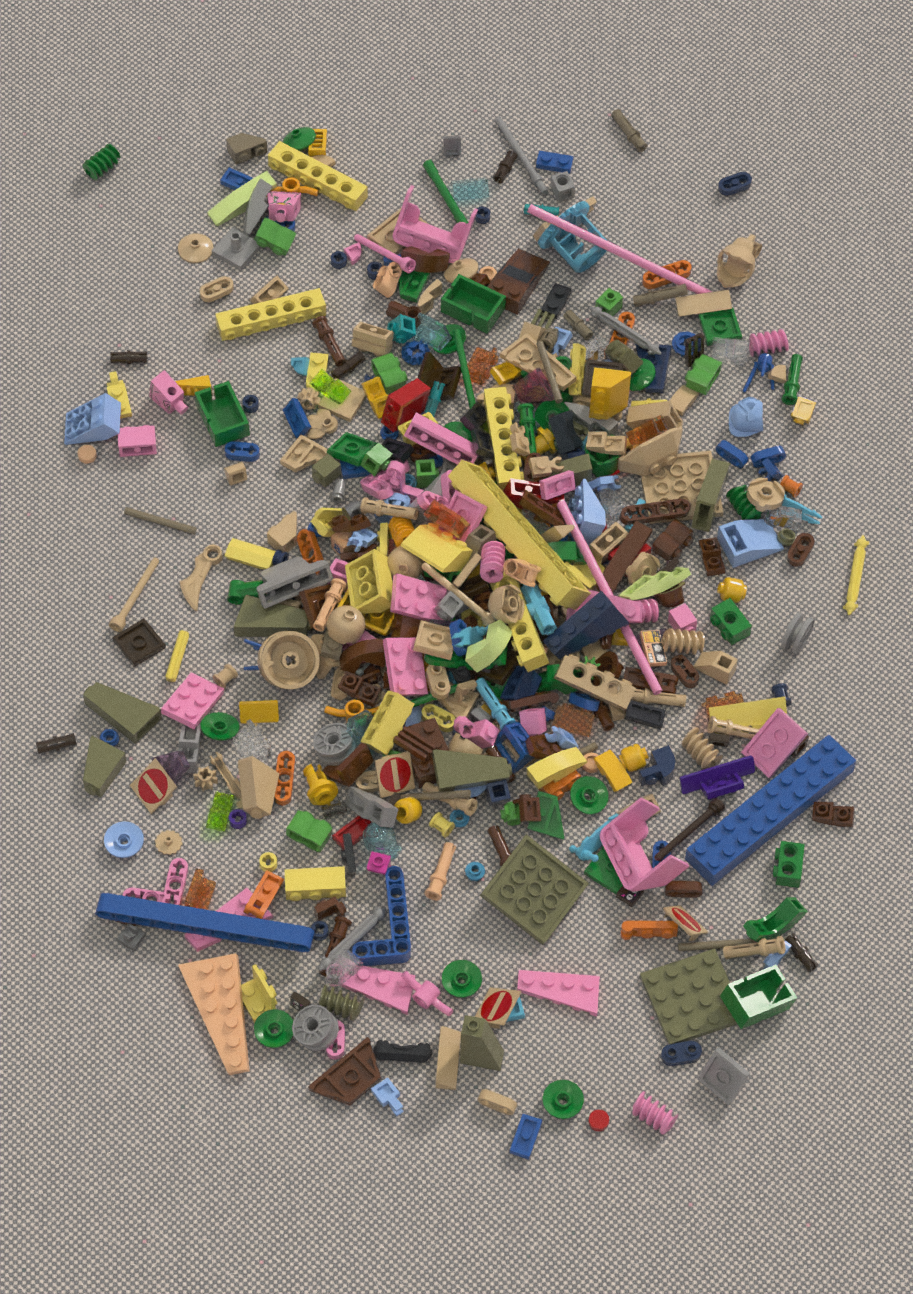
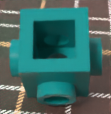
[387,314,416,344]

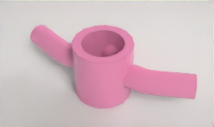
[401,971,453,1017]

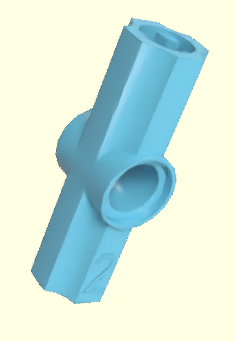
[520,582,557,635]

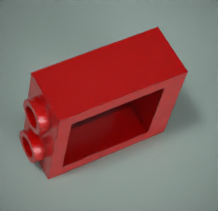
[381,378,431,432]

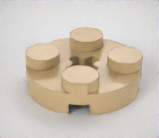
[746,478,785,512]
[626,552,660,586]

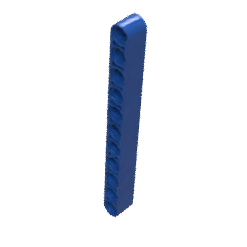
[95,893,314,952]

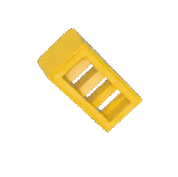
[308,129,327,157]
[175,375,212,396]

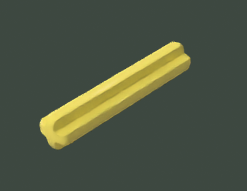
[165,630,189,682]

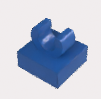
[758,458,783,481]

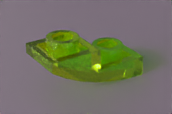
[309,369,351,405]
[206,792,235,832]

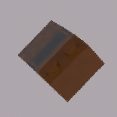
[488,248,550,315]

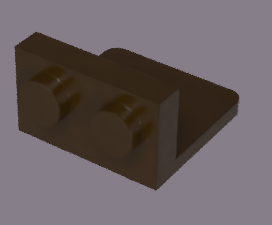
[417,352,462,401]

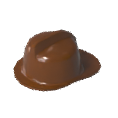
[653,581,686,608]
[591,651,624,686]

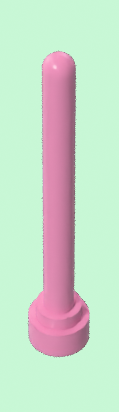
[354,234,416,273]

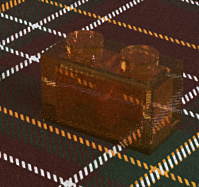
[423,499,470,540]

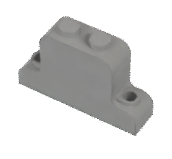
[256,557,333,609]

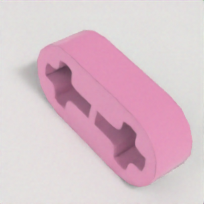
[326,1020,345,1060]

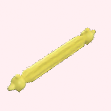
[843,535,869,615]

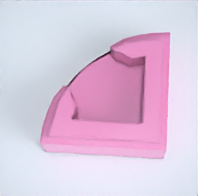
[344,242,362,265]

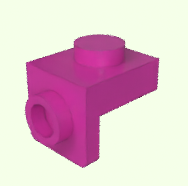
[367,851,391,875]

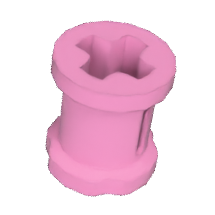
[453,716,476,738]

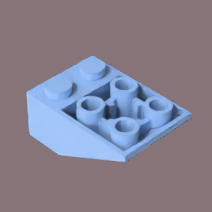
[64,393,121,445]
[568,479,606,547]
[717,519,784,568]

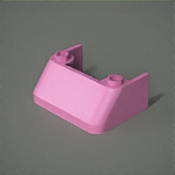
[393,185,478,263]
[600,798,689,892]

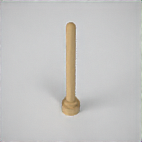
[109,557,159,632]
[422,563,496,626]

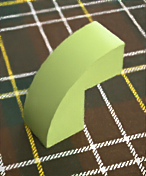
[465,620,512,672]

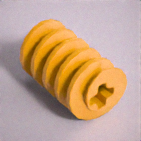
[388,516,415,547]

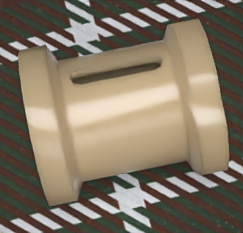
[212,664,238,688]

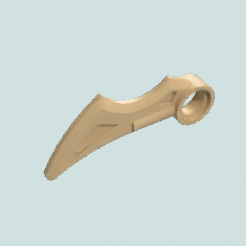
[179,544,223,611]

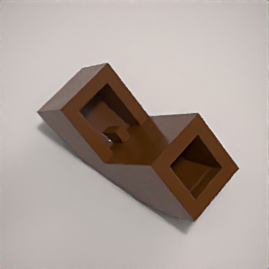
[401,246,450,273]
[339,639,386,674]

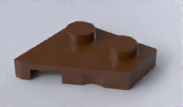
[525,733,561,759]

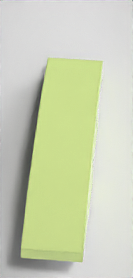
[207,171,277,226]
[618,567,691,600]

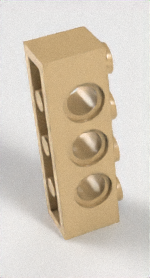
[554,654,636,711]

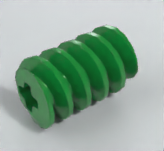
[82,144,121,181]
[726,485,763,520]

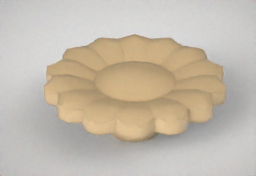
[155,830,182,855]

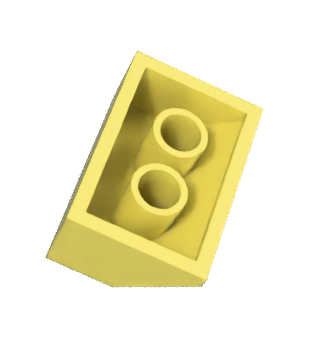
[401,523,473,573]
[345,549,393,614]

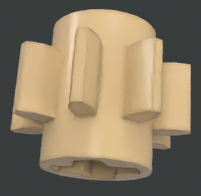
[297,387,321,410]
[193,766,218,791]

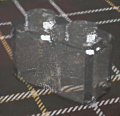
[711,337,750,366]

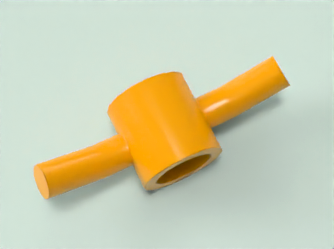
[266,177,319,197]
[324,700,379,725]

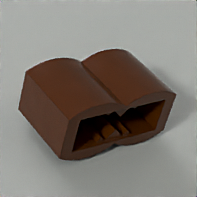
[652,519,694,561]

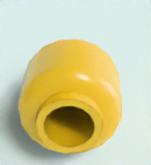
[717,577,747,603]
[619,744,649,772]
[394,797,422,824]

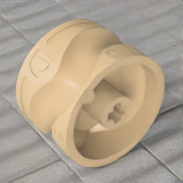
[257,631,320,689]

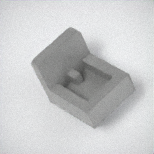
[434,591,464,621]

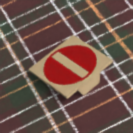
[375,751,415,798]
[130,758,177,814]
[663,905,708,941]
[475,987,521,1029]

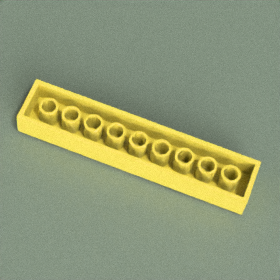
[448,460,591,610]

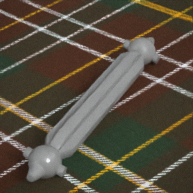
[589,306,662,355]
[318,906,387,971]

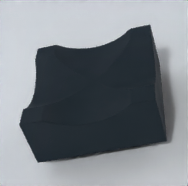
[548,410,583,454]

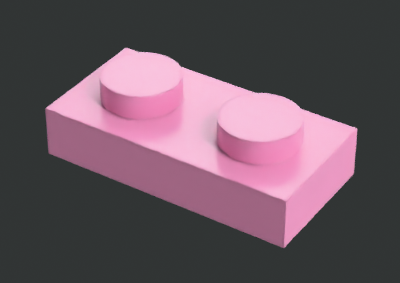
[539,470,576,500]

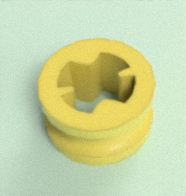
[259,852,277,872]

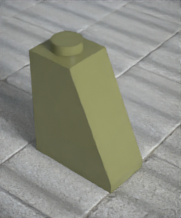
[83,735,127,798]

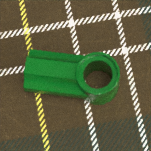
[227,580,266,605]

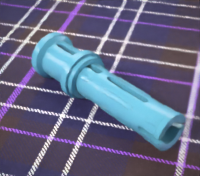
[475,678,516,730]

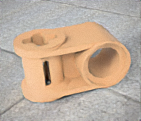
[373,262,402,298]
[503,558,541,587]

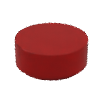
[588,1109,609,1132]

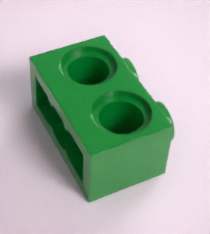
[773,841,805,888]

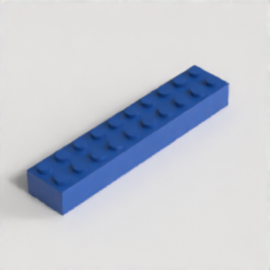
[685,735,856,886]

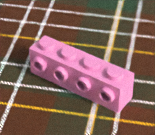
[404,413,478,465]

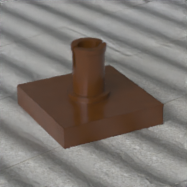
[299,584,338,629]

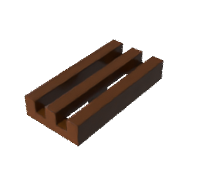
[393,726,437,762]

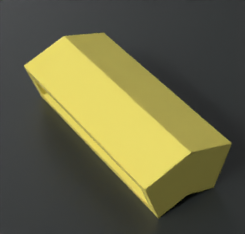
[225,538,276,570]

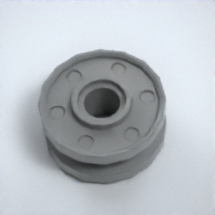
[781,612,815,655]
[313,723,357,766]
[292,1005,339,1051]

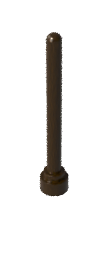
[654,798,726,861]

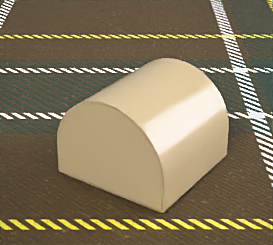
[224,462,247,486]

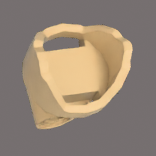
[717,234,762,288]

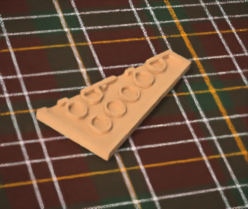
[178,953,250,1075]

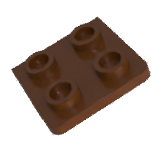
[322,743,374,787]

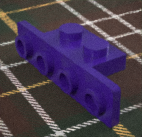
[679,755,755,800]

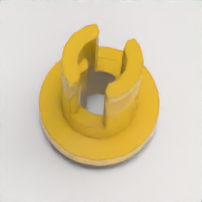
[519,427,558,463]
[303,764,338,806]

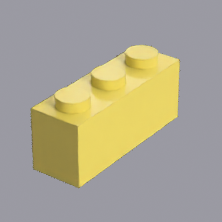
[360,691,414,755]
[284,866,346,901]

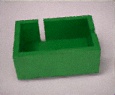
[441,274,506,334]
[195,381,250,447]
[720,965,797,1029]

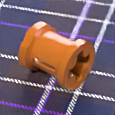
[780,475,803,498]

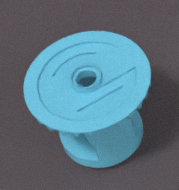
[538,201,608,273]

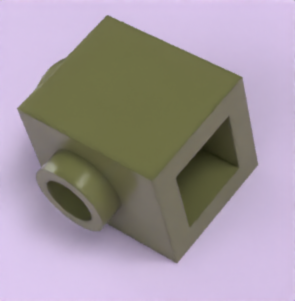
[312,454,341,487]

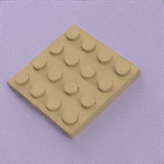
[640,451,723,524]

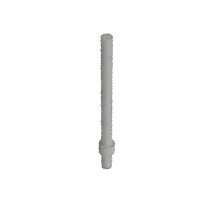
[495,117,548,195]

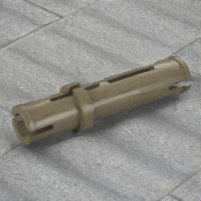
[611,109,648,152]
[633,284,688,307]

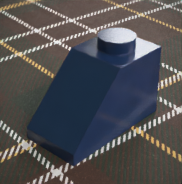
[500,665,542,700]

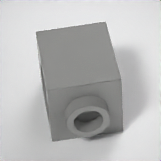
[550,171,575,203]

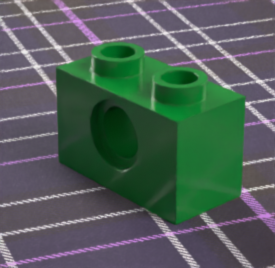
[710,598,752,646]

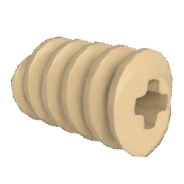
[662,628,705,655]
[681,727,723,770]

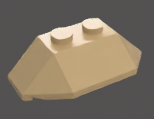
[618,426,683,476]

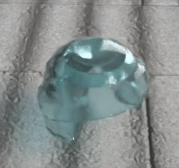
[362,822,402,859]

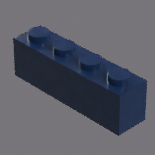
[543,591,630,660]

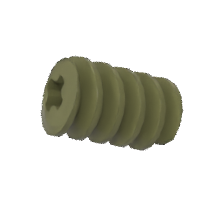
[319,984,364,1021]

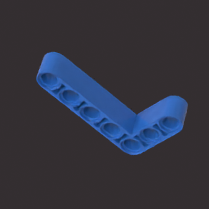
[352,866,411,966]

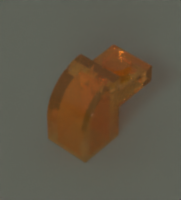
[626,415,669,448]

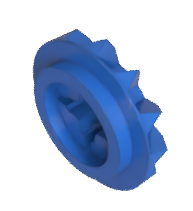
[672,332,695,357]
[401,339,430,365]

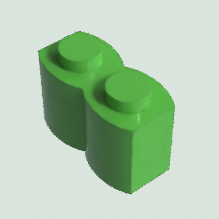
[254,218,296,256]
[371,353,408,394]
[685,354,722,395]
[286,810,332,852]

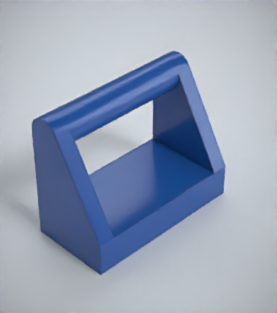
[494,722,535,773]

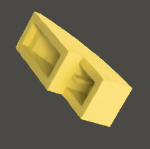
[527,747,587,789]

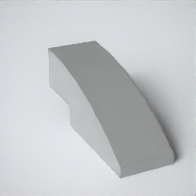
[244,178,272,235]
[564,402,619,436]
[176,722,202,773]
[345,786,398,827]

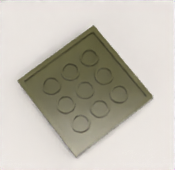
[480,834,589,945]
[639,949,737,1045]

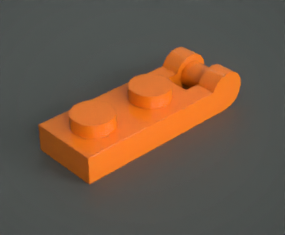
[243,870,284,919]
[621,921,678,940]

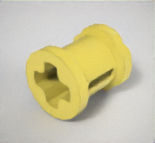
[429,812,455,838]

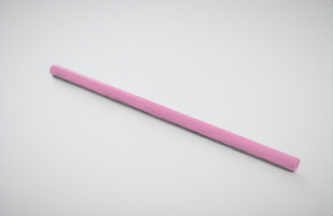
[527,204,712,294]
[557,500,663,695]

